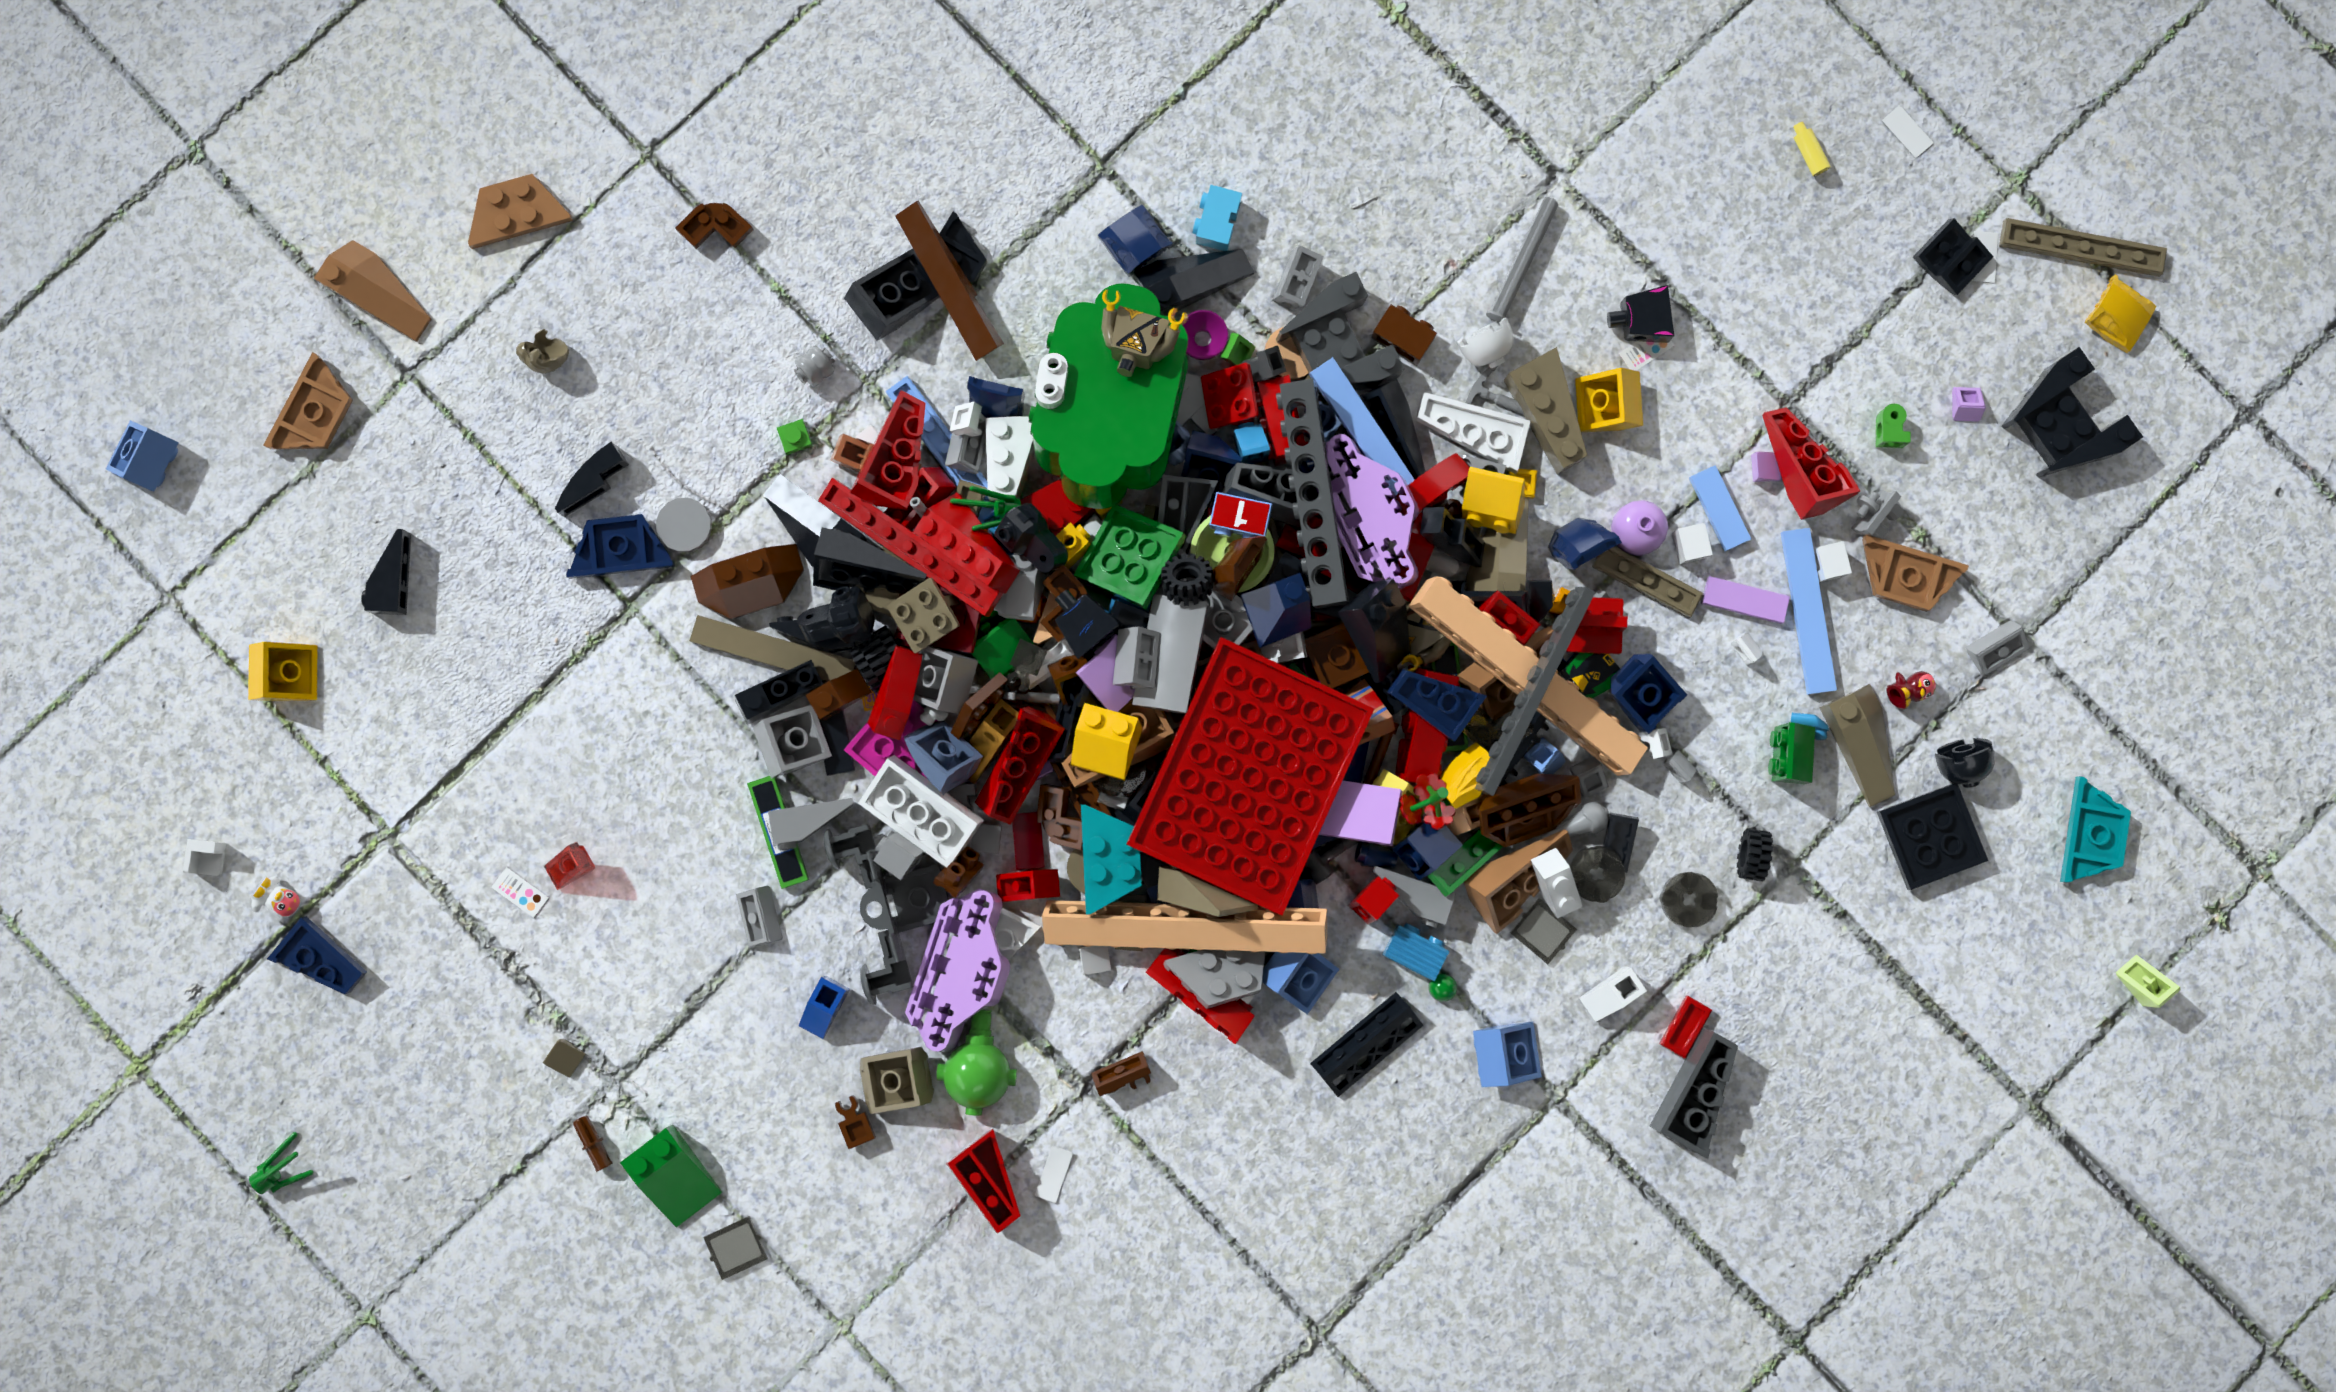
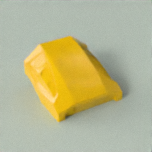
[2084,274,2156,353]
[1439,742,1490,809]

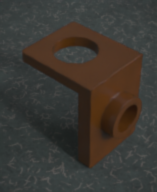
[1047,655,1087,705]

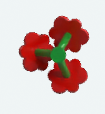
[1400,773,1456,830]

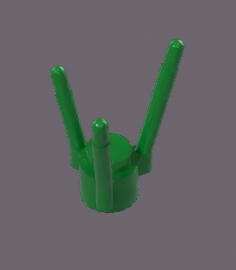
[950,486,1021,531]
[249,1132,314,1194]

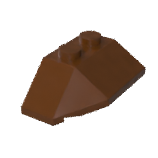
[690,543,804,620]
[1479,774,1581,847]

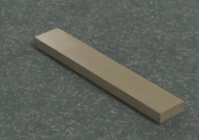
[1999,218,2167,277]
[689,615,856,682]

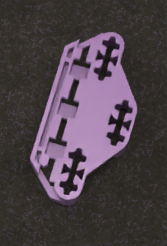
[1314,434,1419,590]
[905,888,1010,1052]

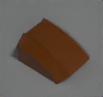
[1212,536,1267,601]

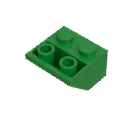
[968,610,1038,680]
[1768,722,1815,784]

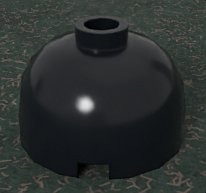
[1935,738,1995,788]

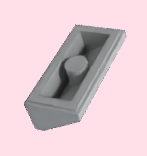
[945,421,986,474]
[1966,621,2030,676]
[736,886,782,948]

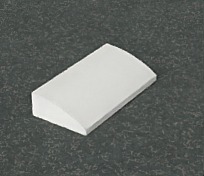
[858,755,984,868]

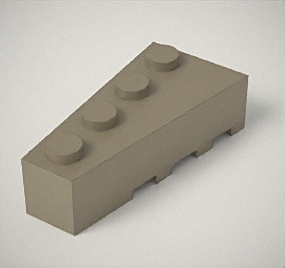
[1503,347,1587,475]

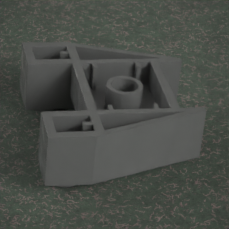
[1276,272,1405,394]

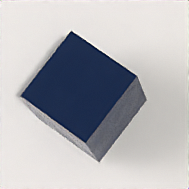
[1392,821,1463,881]

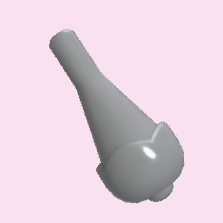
[1540,802,1609,839]

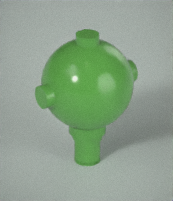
[937,1009,1017,1116]

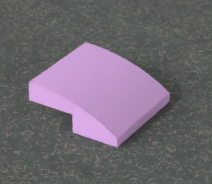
[1076,634,1135,712]

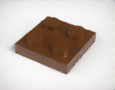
[1305,623,1369,689]
[950,672,1008,740]

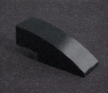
[555,441,629,517]
[1420,507,1485,567]

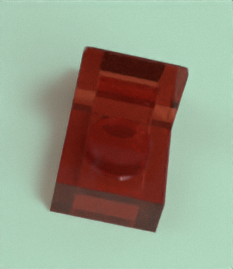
[544,842,595,890]

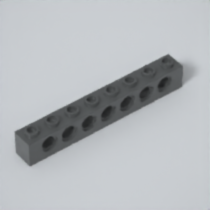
[1276,378,1349,609]

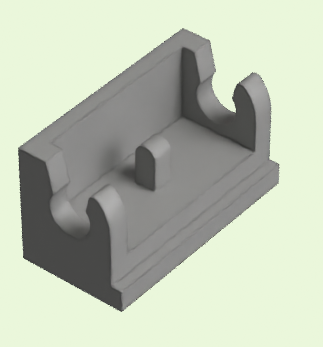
[1272,245,1324,309]
[1113,626,1160,689]

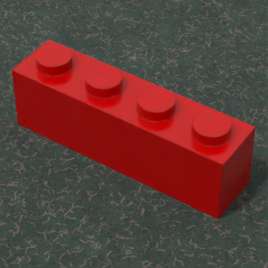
[913,492,1020,594]
[1395,665,1460,783]
[975,706,1065,825]
[1145,948,1255,1044]

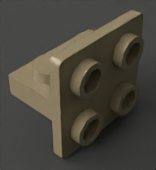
[887,578,960,653]

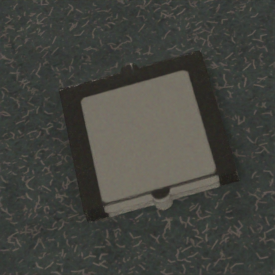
[1510,898,1577,965]
[703,1216,768,1280]

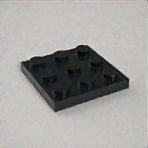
[1877,783,1988,890]

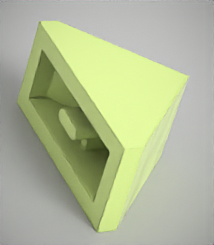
[2116,955,2181,1008]

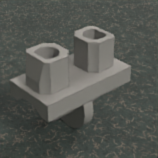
[1851,490,1904,539]

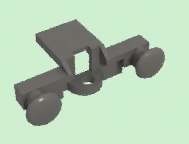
[824,824,949,1005]

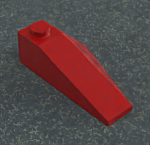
[850,390,926,510]
[1762,407,1860,520]

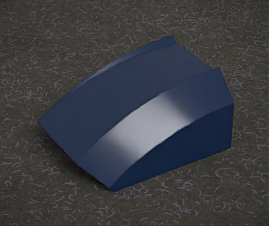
[1611,654,1687,734]

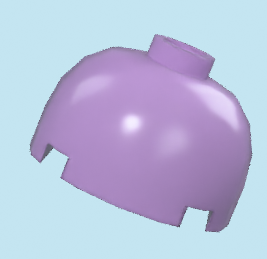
[1611,500,1668,556]

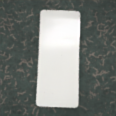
[1035,1146,1073,1203]

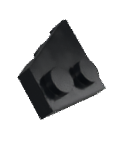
[939,211,987,285]

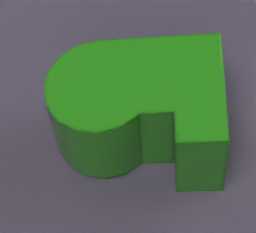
[1876,403,1911,448]

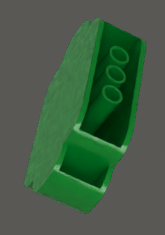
[1029,283,1188,509]

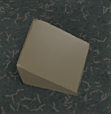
[543,1038,586,1078]

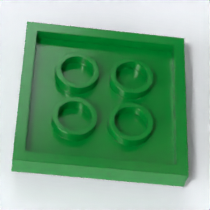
[1074,505,1186,609]

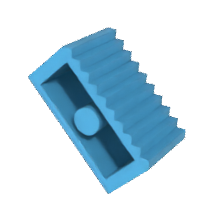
[1382,923,1449,981]

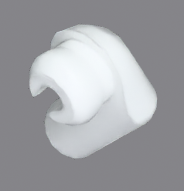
[920,706,948,726]

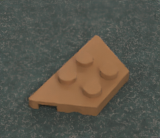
[468,174,573,249]
[263,352,353,449]
[1862,535,1969,612]

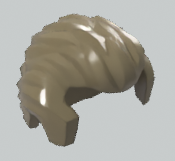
[516,329,569,374]

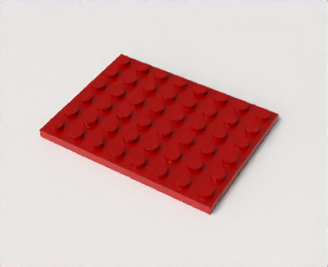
[1126,637,1375,916]

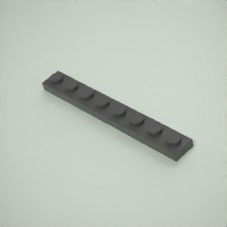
[1474,587,1596,796]

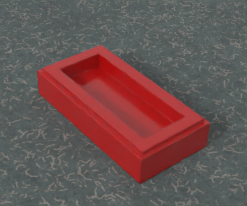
[1659,995,1712,1058]

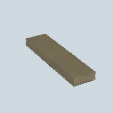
[1592,546,1704,618]

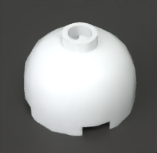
[1457,318,1514,368]

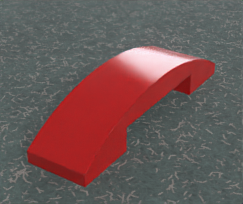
[1390,453,1470,515]

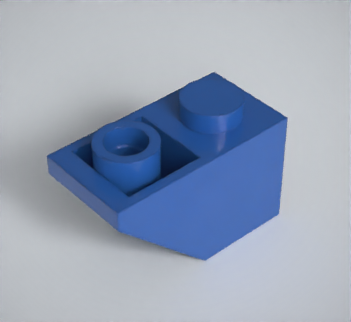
[798,976,850,1039]

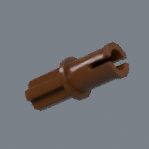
[573,1115,613,1172]

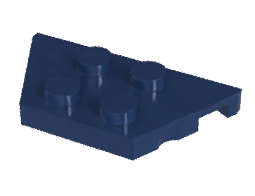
[566,514,675,579]

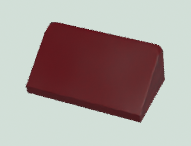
[1012,812,1045,870]

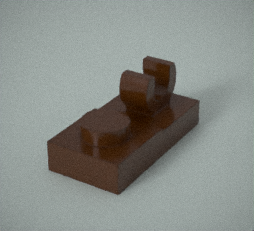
[1091,1051,1151,1097]

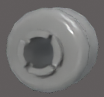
[794,346,835,386]

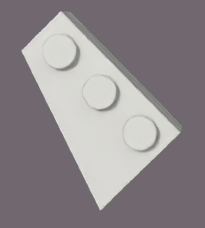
[985,416,1035,502]

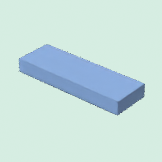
[1689,465,1751,552]

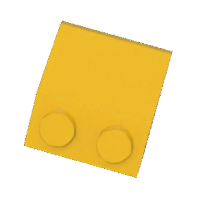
[1575,368,1643,432]
[1462,467,1525,534]
[248,642,318,701]
[1071,703,1143,781]

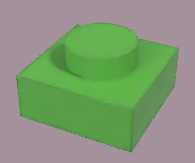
[1221,333,1256,366]
[777,419,813,455]

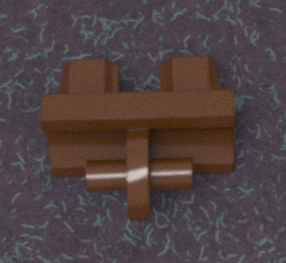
[933,846,984,898]

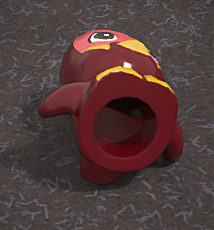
[1886,671,1936,710]

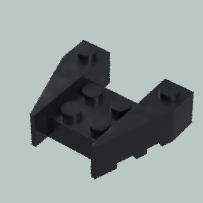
[2002,347,2143,477]

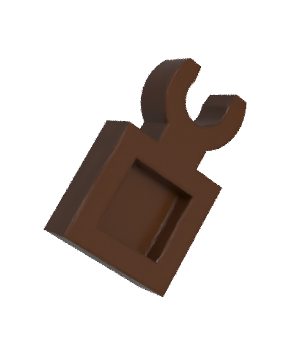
[835,1095,876,1150]

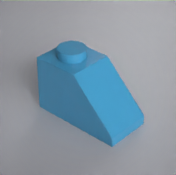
[1233,422,1270,464]

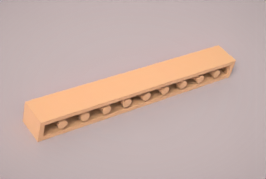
[1408,576,1648,776]
[1042,900,1328,954]

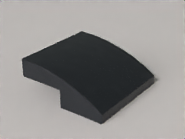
[1913,218,1994,295]

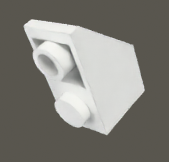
[1579,967,1647,1022]

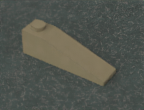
[1466,497,1529,591]
[1819,684,1895,807]

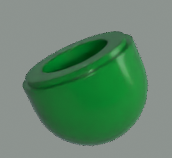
[1428,973,1457,1002]

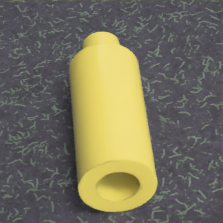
[1793,121,1831,177]

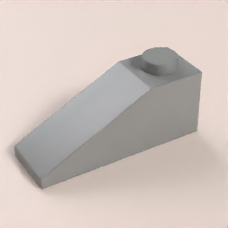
[768,798,853,850]
[1372,866,1456,928]

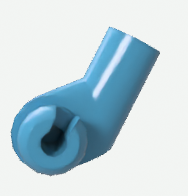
[1791,712,1829,740]

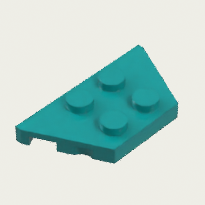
[2060,776,2131,883]
[1081,805,1142,915]

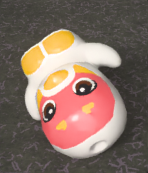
[250,876,300,918]

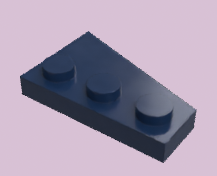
[1387,669,1487,742]
[267,916,367,994]

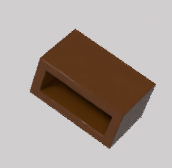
[1371,304,1437,366]

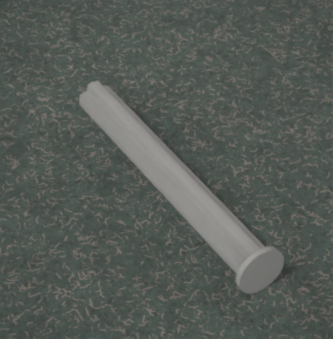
[1486,197,1558,323]

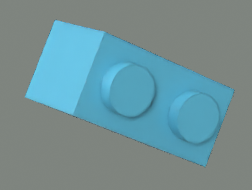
[1192,185,1242,251]

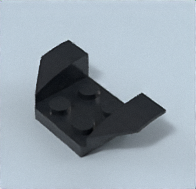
[1450,580,1553,623]

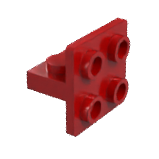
[1201,363,1259,429]
[1566,597,1628,655]

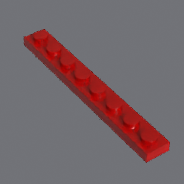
[818,478,1004,617]

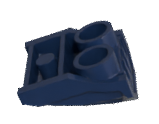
[1098,205,1173,277]
[967,376,1025,422]
[1548,518,1622,570]

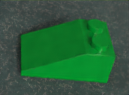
[620,1125,722,1228]

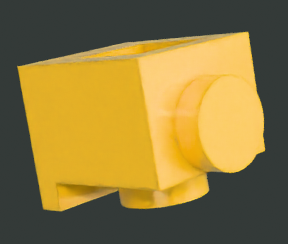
[1056,522,1091,570]

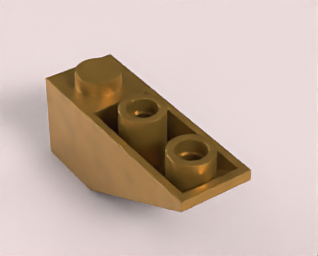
[968,699,1019,784]

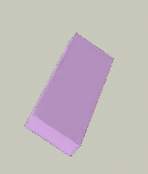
[1701,576,1790,624]

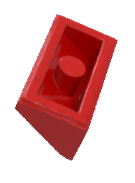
[1479,590,1541,646]

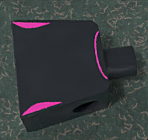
[1607,285,1674,343]

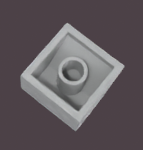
[913,645,978,714]
[753,705,832,779]

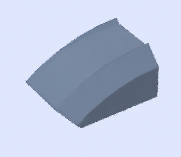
[904,721,983,795]

